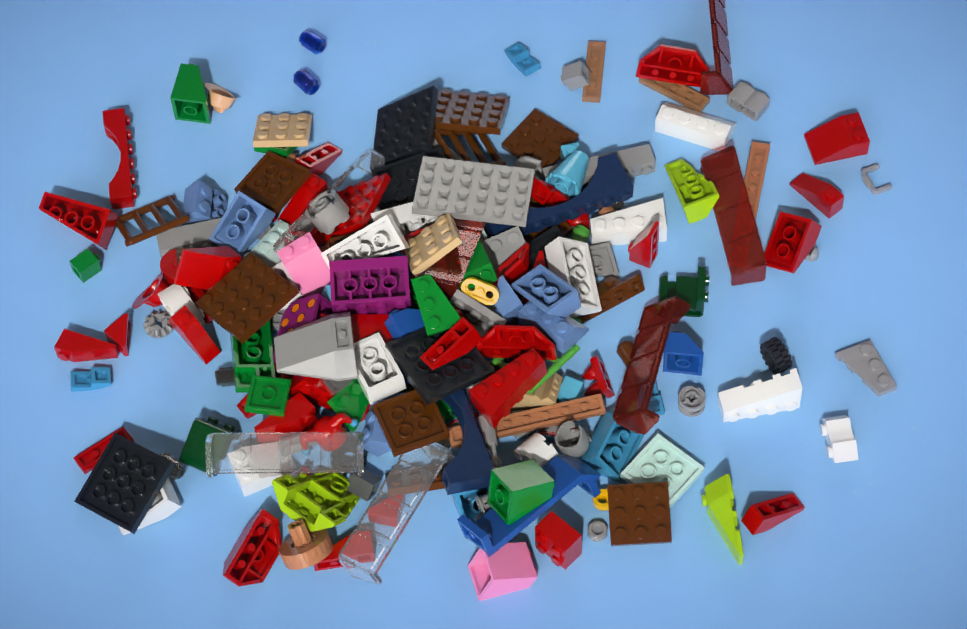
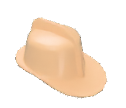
[204,83,237,113]

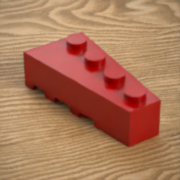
[39,192,119,250]
[468,348,547,429]
[290,375,370,422]

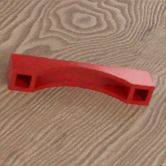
[102,108,137,210]

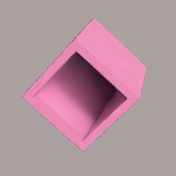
[277,232,330,298]
[468,542,537,601]

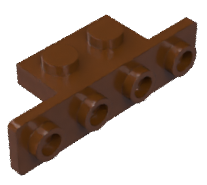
[577,274,645,324]

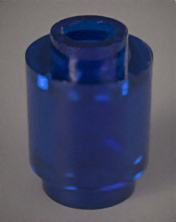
[299,30,326,54]
[293,69,320,95]

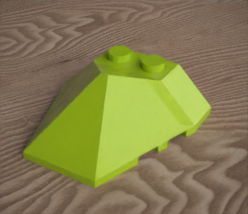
[272,470,361,532]

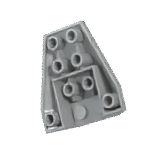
[274,311,358,381]

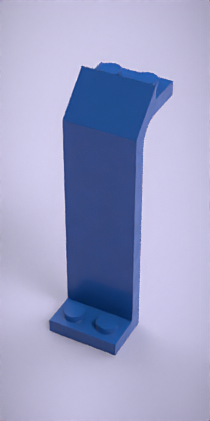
[457,456,601,557]

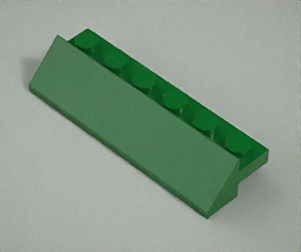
[230,321,276,393]

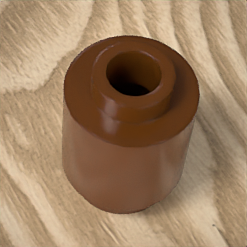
[616,341,643,370]

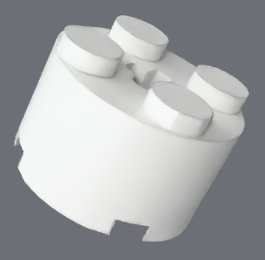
[513,433,559,467]

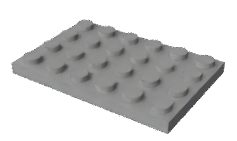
[412,156,535,227]

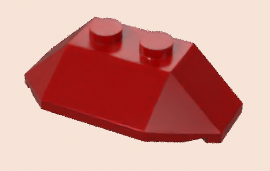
[635,44,710,88]
[487,242,530,293]
[477,325,557,360]
[222,509,281,587]

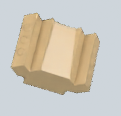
[498,368,563,411]

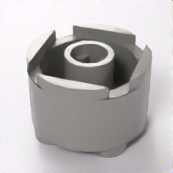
[305,190,350,235]

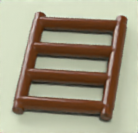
[434,128,507,166]
[115,195,190,247]

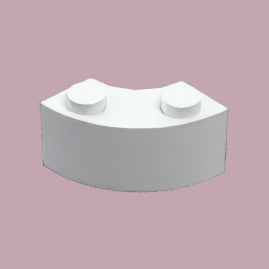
[158,284,206,327]
[820,415,858,463]

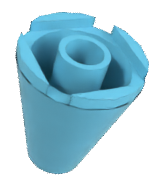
[545,150,589,199]

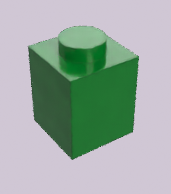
[69,248,102,283]

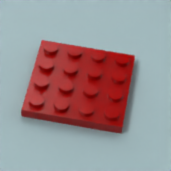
[310,173,391,245]

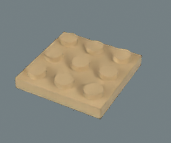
[253,113,313,147]
[404,213,462,277]

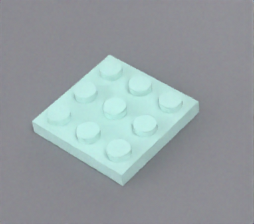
[620,434,705,508]

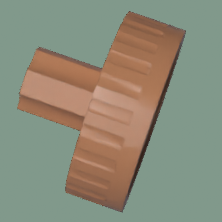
[279,519,334,570]

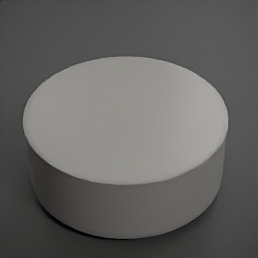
[587,521,608,542]

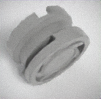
[678,386,706,417]

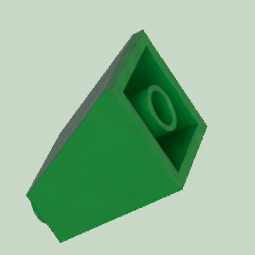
[170,63,211,124]
[444,236,497,292]
[487,459,554,525]

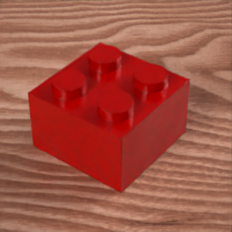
[535,511,582,570]

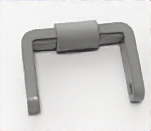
[861,164,892,195]

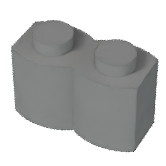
[727,82,770,121]

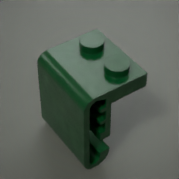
[657,267,709,317]
[179,416,241,476]

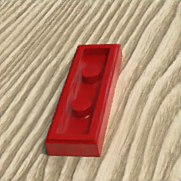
[74,426,135,474]

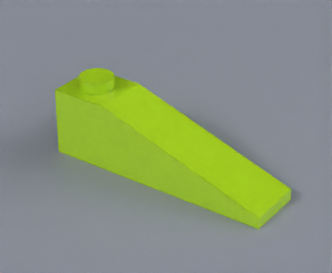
[664,159,720,224]
[701,474,744,565]

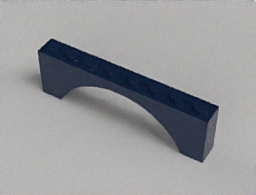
[483,152,634,238]
[402,372,496,495]

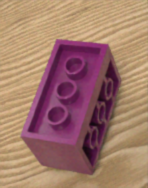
[329,256,412,314]

